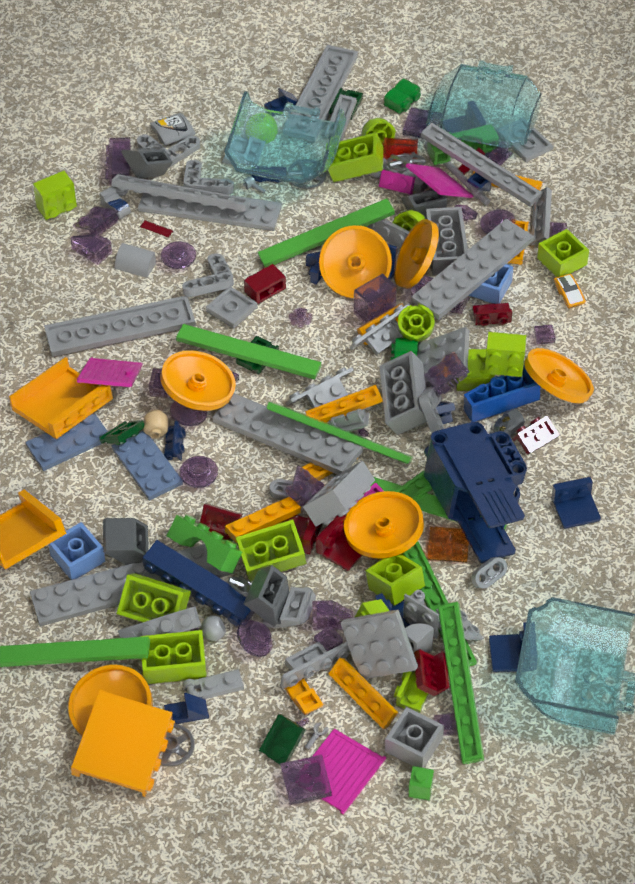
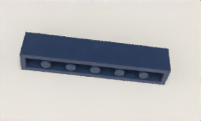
[143,540,255,628]

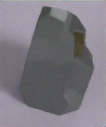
[494,408,525,437]

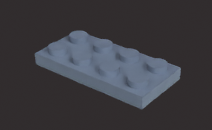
[25,413,108,471]
[111,431,183,501]

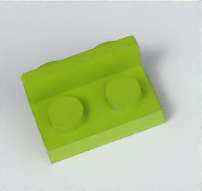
[394,671,428,713]

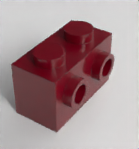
[244,264,286,304]

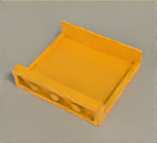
[9,357,113,439]
[0,489,66,569]
[71,690,175,797]

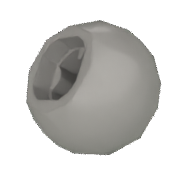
[201,616,226,641]

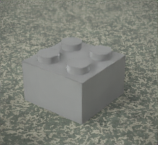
[385,707,444,768]

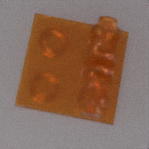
[427,527,469,563]

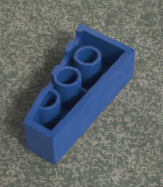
[464,365,541,422]

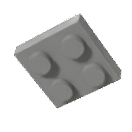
[206,287,258,329]

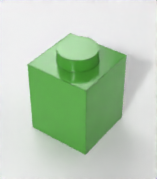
[409,766,434,800]

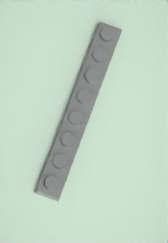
[421,123,541,207]
[111,174,251,212]

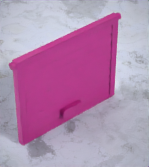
[405,163,474,198]
[77,357,143,387]
[293,729,386,815]

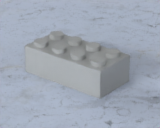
[426,207,468,275]
[379,351,427,435]
[303,461,375,526]

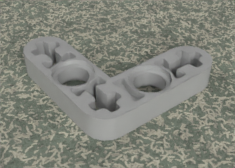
[137,134,200,167]
[184,160,234,195]
[182,253,234,297]
[419,385,445,433]

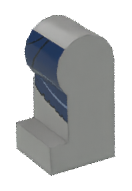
[99,187,131,220]

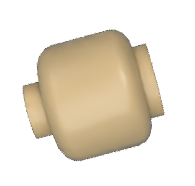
[143,410,168,439]

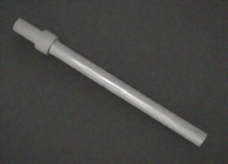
[424,141,490,205]

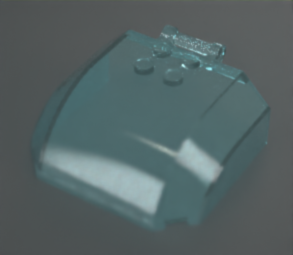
[426,60,542,148]
[224,91,346,185]
[515,597,635,735]

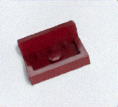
[197,503,243,540]
[413,649,449,696]

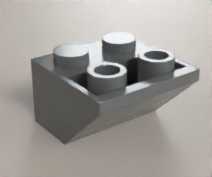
[121,148,173,178]
[401,189,447,218]
[103,518,149,565]
[244,565,289,627]

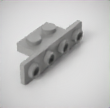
[349,303,410,356]
[286,367,354,408]
[280,642,350,689]

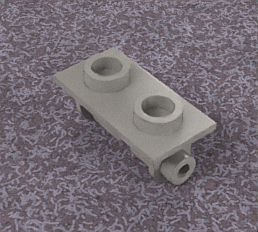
[329,409,369,432]

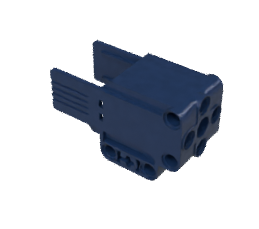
[424,422,527,563]

